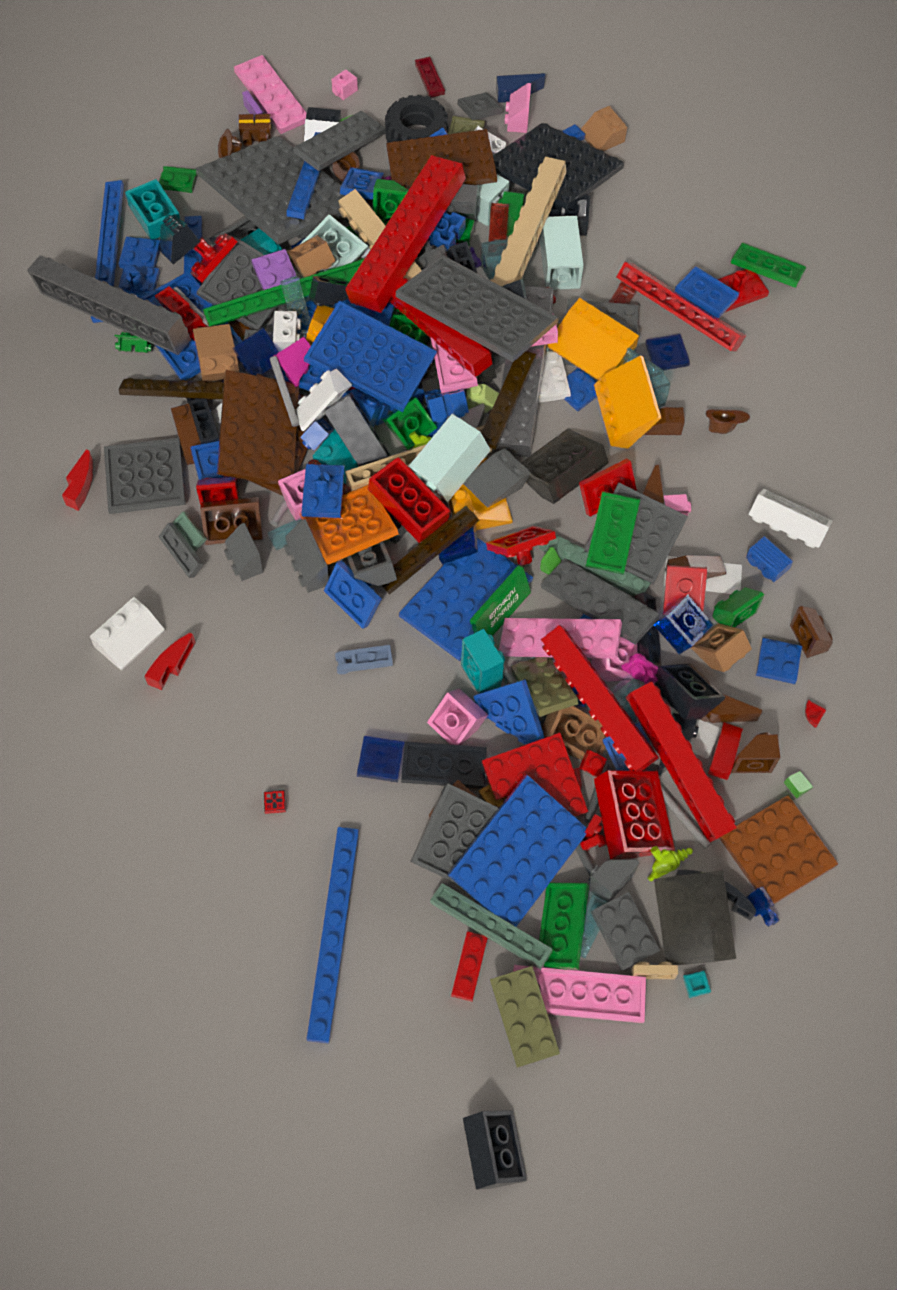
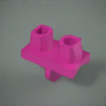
[621,653,658,685]

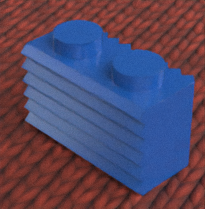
[746,536,793,582]

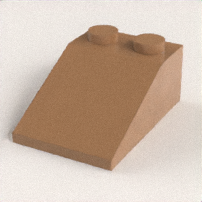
[193,324,239,382]
[542,706,607,760]

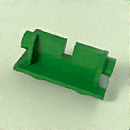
[114,332,152,353]

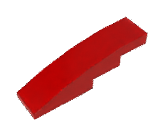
[155,286,208,341]

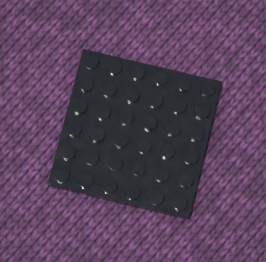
[493,123,624,210]

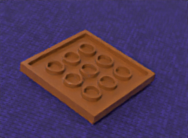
[719,795,838,908]

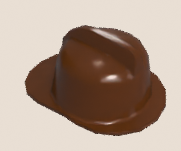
[218,128,243,158]
[332,152,360,181]
[705,409,750,434]

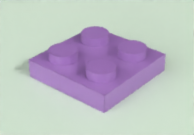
[252,249,298,290]

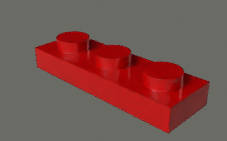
[451,931,488,1002]

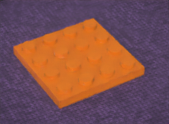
[300,485,399,565]

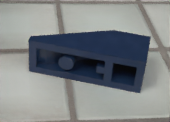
[496,73,545,103]

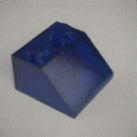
[654,595,714,655]

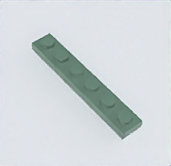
[539,534,651,596]
[430,883,553,970]

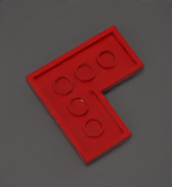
[481,733,588,817]

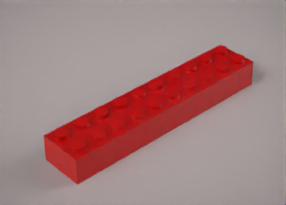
[345,155,466,313]

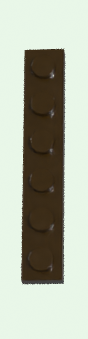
[481,351,536,450]
[118,378,224,399]
[381,506,479,595]

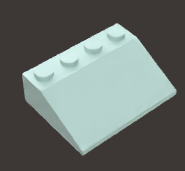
[288,215,368,279]

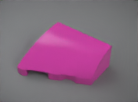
[273,337,311,387]

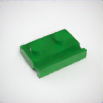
[159,166,197,193]

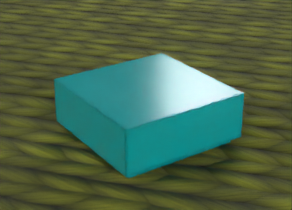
[682,970,711,998]

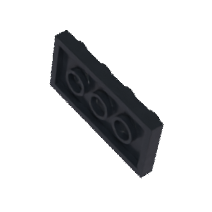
[401,741,487,789]

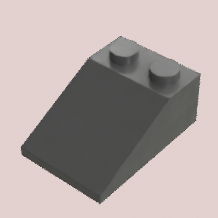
[447,184,478,222]
[463,448,531,508]

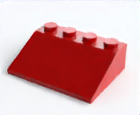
[594,771,675,859]

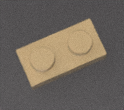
[631,962,678,979]

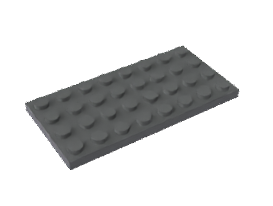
[396,255,558,362]

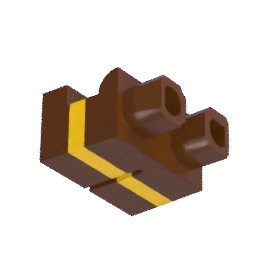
[239,114,272,146]

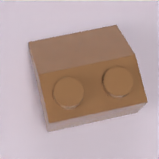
[581,106,627,151]
[287,235,335,277]
[690,623,752,672]

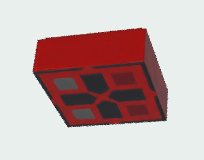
[264,790,286,814]

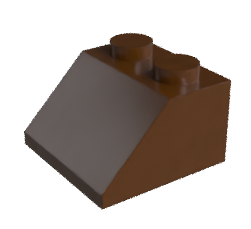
[790,606,833,658]
[731,732,781,773]

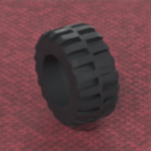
[385,95,449,143]

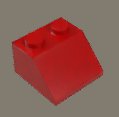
[196,476,239,505]

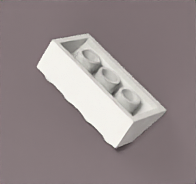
[749,489,833,548]

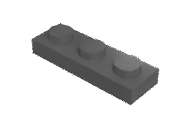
[158,523,204,578]

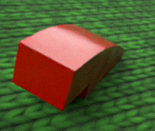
[62,449,93,511]
[144,633,196,690]
[708,722,743,780]

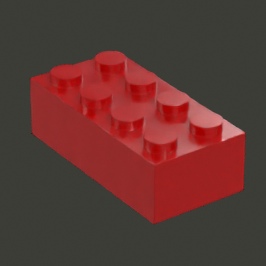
[368,457,450,543]

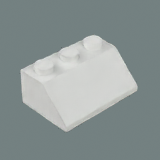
[295,368,352,431]
[90,597,165,671]

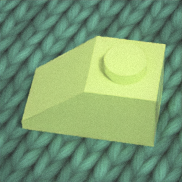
[466,384,499,413]

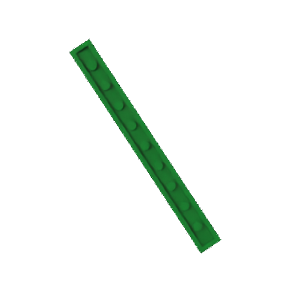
[203,259,364,327]

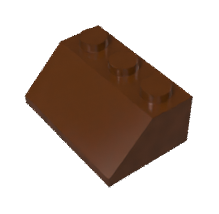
[200,497,263,545]

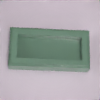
[173,511,207,552]

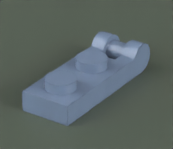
[335,645,393,675]

